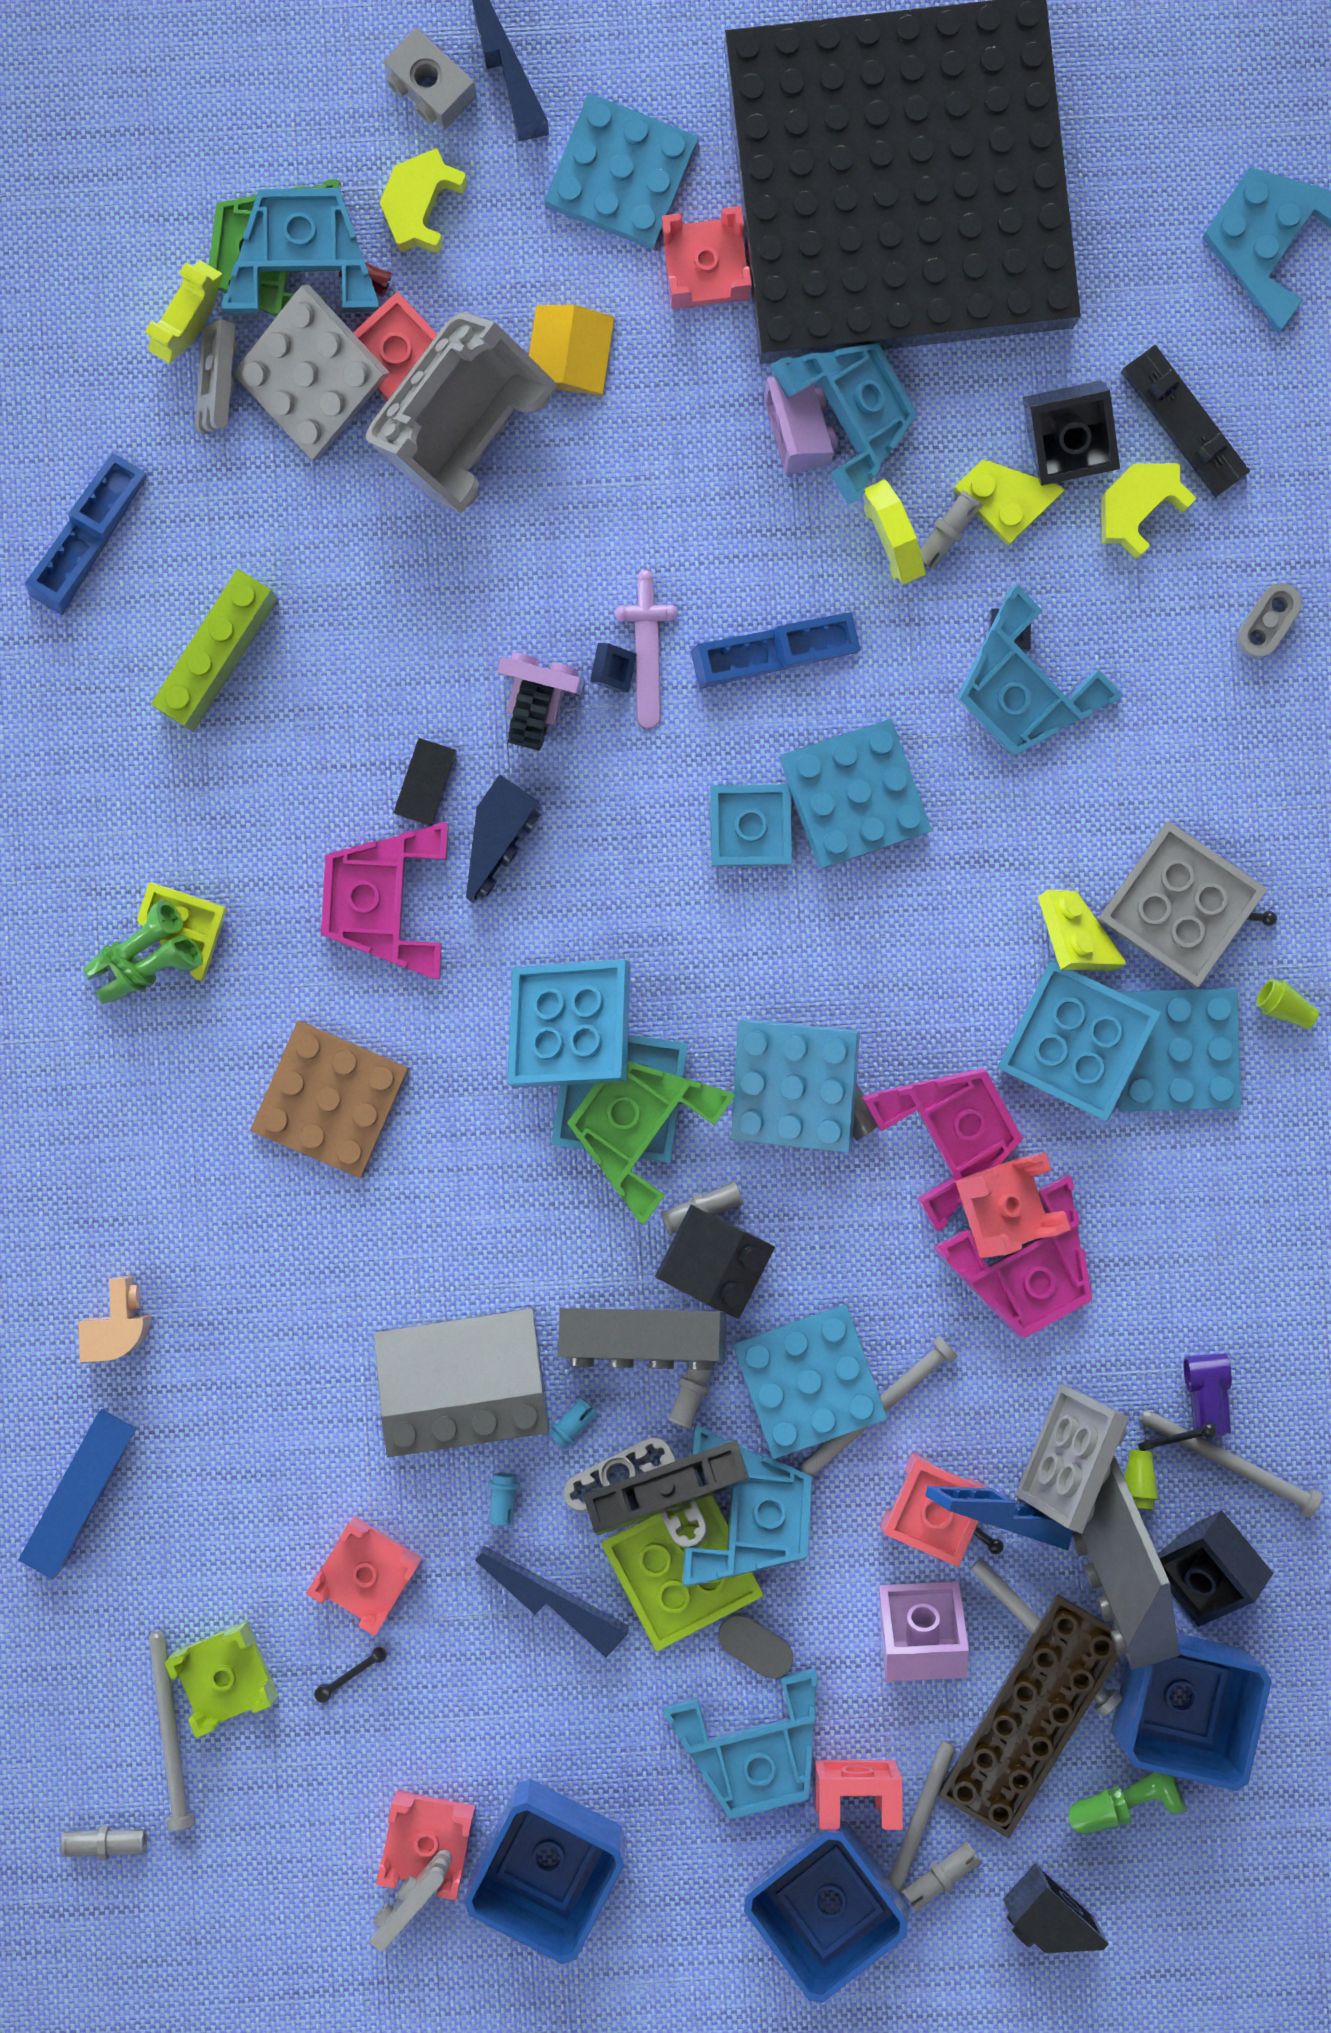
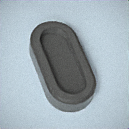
[719,1613,793,1679]

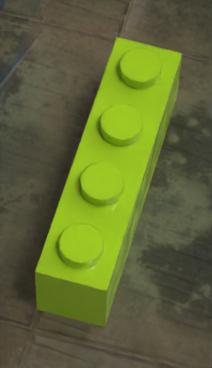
[151,568,278,732]

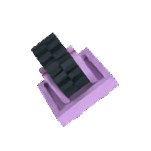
[497,652,585,751]

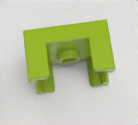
[164,1621,278,1738]

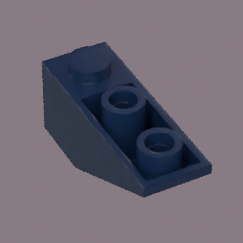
[466,774,542,904]

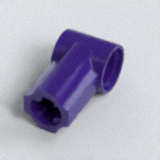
[1183,1353,1232,1436]

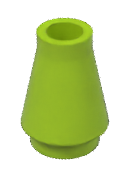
[1256,979,1319,1030]
[1123,1450,1159,1510]

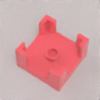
[662,206,752,309]
[353,291,437,403]
[955,1152,1071,1258]
[880,1453,987,1567]
[305,1516,422,1636]
[815,1760,903,1830]
[376,1790,475,1900]

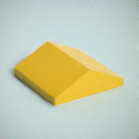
[529,305,614,396]

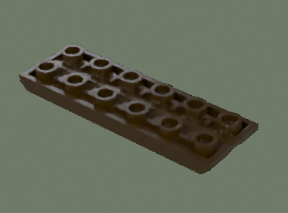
[938,1594,1120,1838]

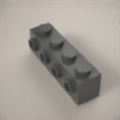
[558,1308,727,1370]

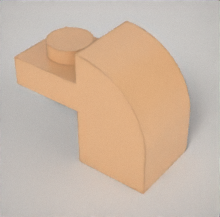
[78,1276,151,1362]

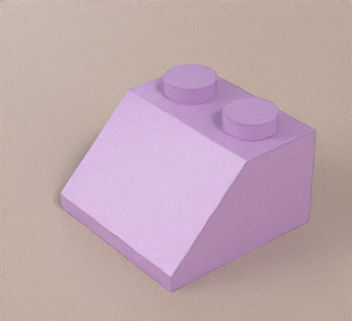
[764,376,838,476]
[879,1581,969,1682]

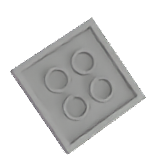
[232,285,390,461]
[1097,821,1268,988]
[1015,1383,1129,1534]

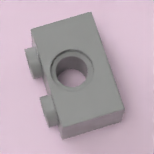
[383,27,477,131]

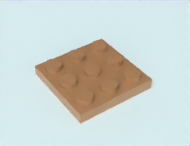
[250,1020,409,1178]

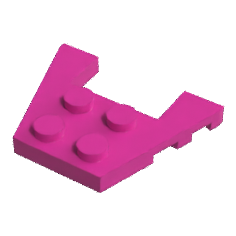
[321,823,449,980]
[861,1068,1023,1232]
[934,1175,1092,1338]

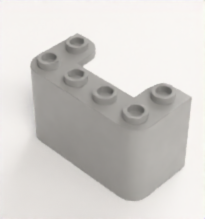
[366,312,558,513]

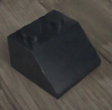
[1022,381,1120,486]
[655,1204,775,1319]
[1157,1510,1274,1627]
[1003,1863,1109,1953]

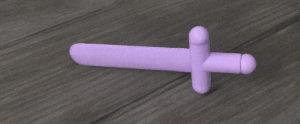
[615,570,678,729]

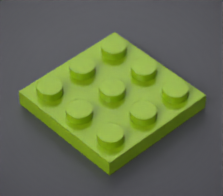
[601,1495,764,1652]

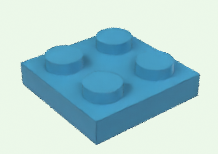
[710,784,792,867]

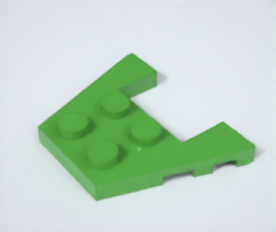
[209,179,342,317]
[567,1061,736,1225]

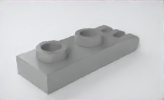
[195,319,237,435]
[369,1850,452,1952]

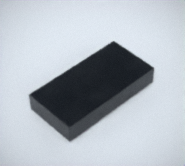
[393,738,457,826]

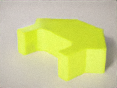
[379,148,467,254]
[145,260,222,364]
[1101,463,1196,559]
[863,479,926,585]

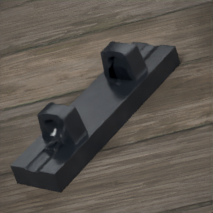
[1121,344,1250,498]
[583,1440,751,1536]

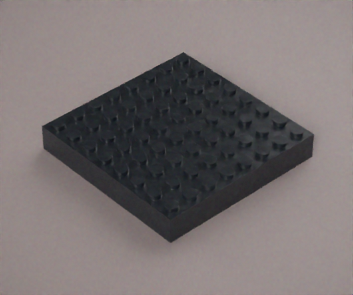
[724,0,1081,364]

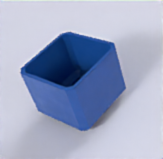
[1110,1633,1272,1791]
[464,1779,625,1964]
[744,1820,910,2003]

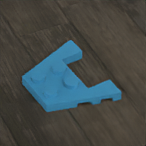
[1202,167,1331,334]
[221,188,380,314]
[770,343,917,505]
[956,585,1123,755]
[682,1426,812,1587]
[663,1668,818,1820]

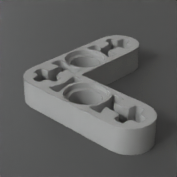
[563,1438,709,1549]

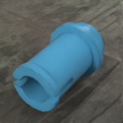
[548,1397,599,1450]
[488,1472,520,1526]

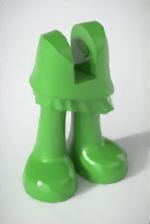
[83,900,203,1003]
[1068,1771,1187,1834]

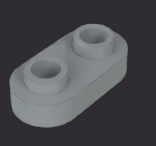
[1236,583,1302,659]

